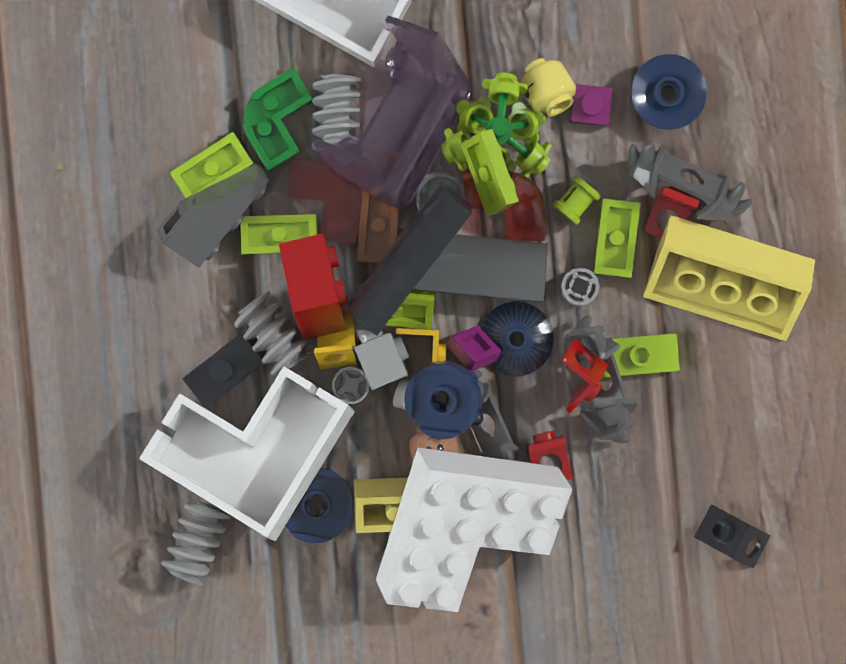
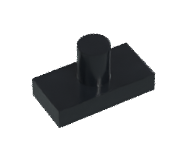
[182,333,263,408]

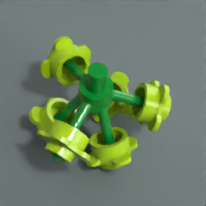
[442,72,552,180]

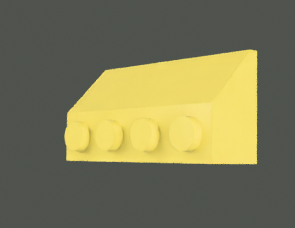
[643,215,815,341]

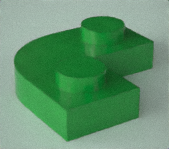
[243,67,313,172]

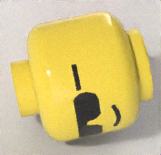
[521,58,576,117]

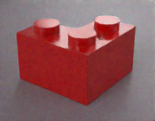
[279,233,352,340]

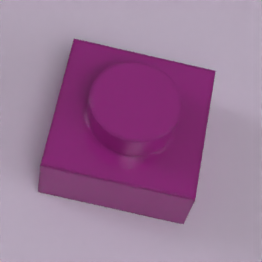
[570,84,613,127]
[447,325,501,371]

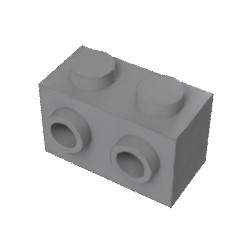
[354,330,409,390]

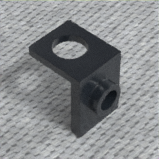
[694,505,770,568]

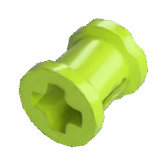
[552,175,601,225]

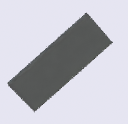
[397,229,548,302]

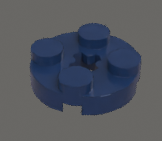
[404,361,482,439]
[285,467,354,543]

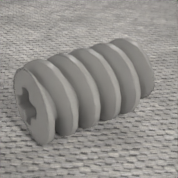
[312,74,361,154]
[234,291,313,377]
[161,501,231,586]

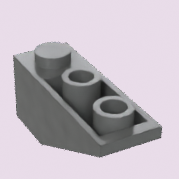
[157,164,269,268]

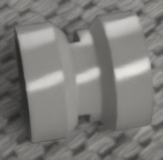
[559,268,600,306]
[332,366,370,404]

